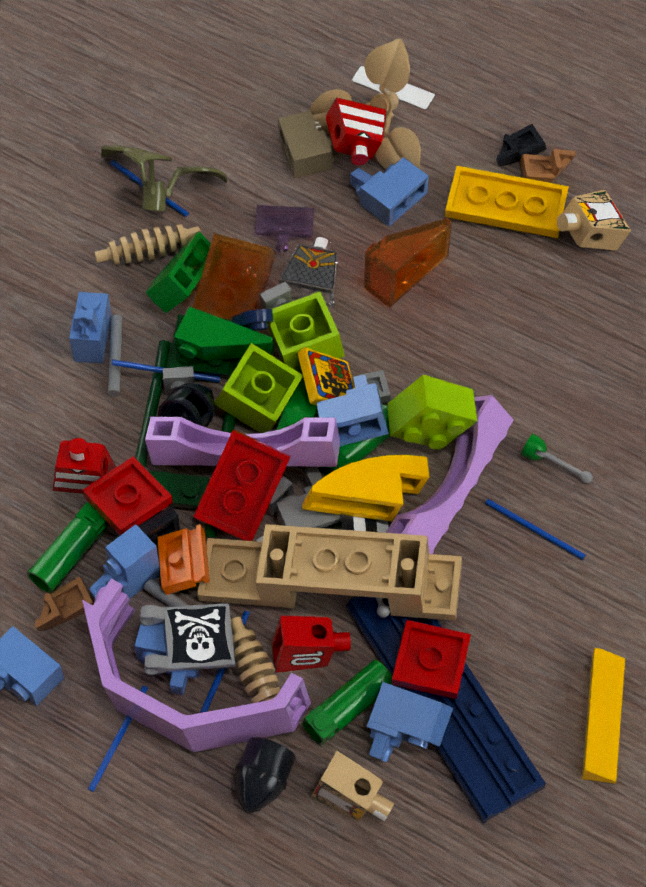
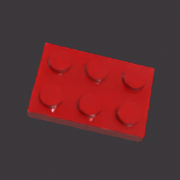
[193,429,291,541]

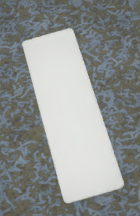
[352,66,435,109]

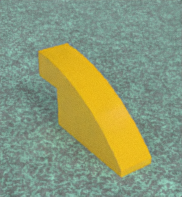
[302,455,429,522]

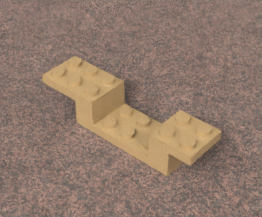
[197,524,462,621]

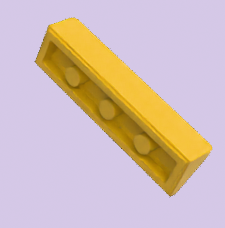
[582,648,625,784]

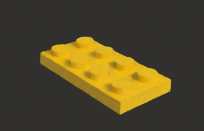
[445,166,569,238]

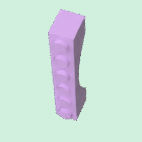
[386,395,513,554]
[145,417,340,467]

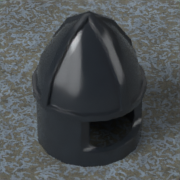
[158,383,216,427]
[235,737,296,814]

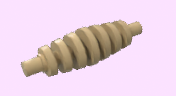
[94,224,201,265]
[231,617,281,703]

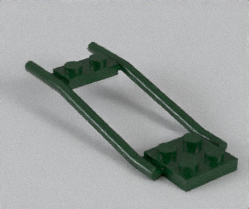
[135,314,242,540]

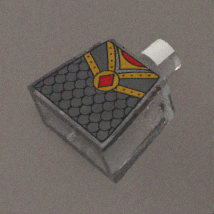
[279,237,338,308]

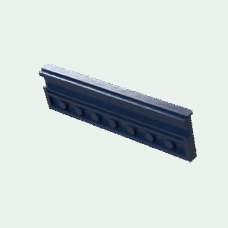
[346,596,546,824]

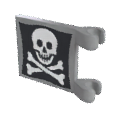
[140,603,235,675]

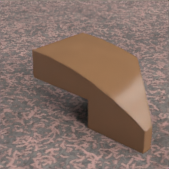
[519,149,576,183]
[34,576,94,631]

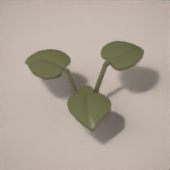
[101,145,227,212]

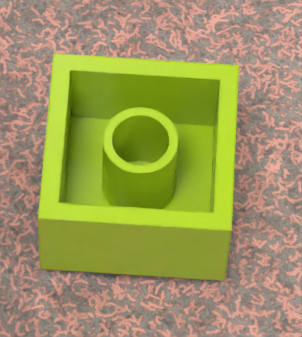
[268,292,345,373]
[214,343,303,433]
[387,375,477,450]

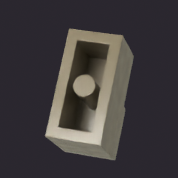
[278,111,348,179]

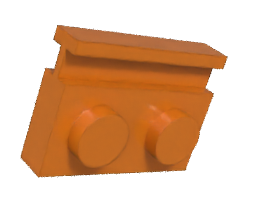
[157,524,210,595]

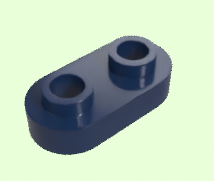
[232,309,274,331]

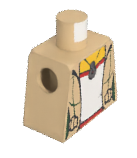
[557,190,631,250]
[311,751,394,822]

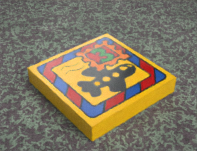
[297,347,355,406]

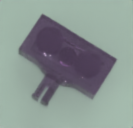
[255,205,314,252]

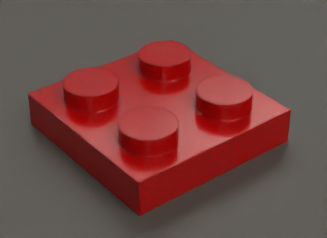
[82,456,173,536]
[392,620,471,699]

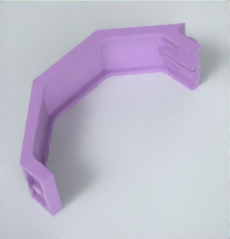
[82,579,311,752]

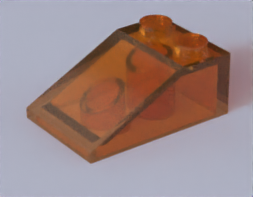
[364,218,452,308]
[193,233,276,320]

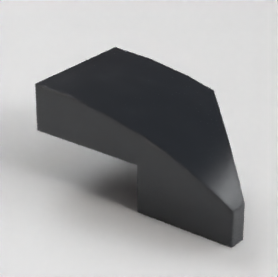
[496,124,547,166]

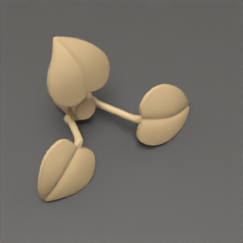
[310,38,421,169]

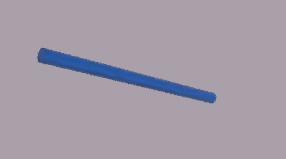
[110,160,189,217]
[112,359,220,383]
[485,499,586,560]
[200,610,250,713]
[88,686,148,792]

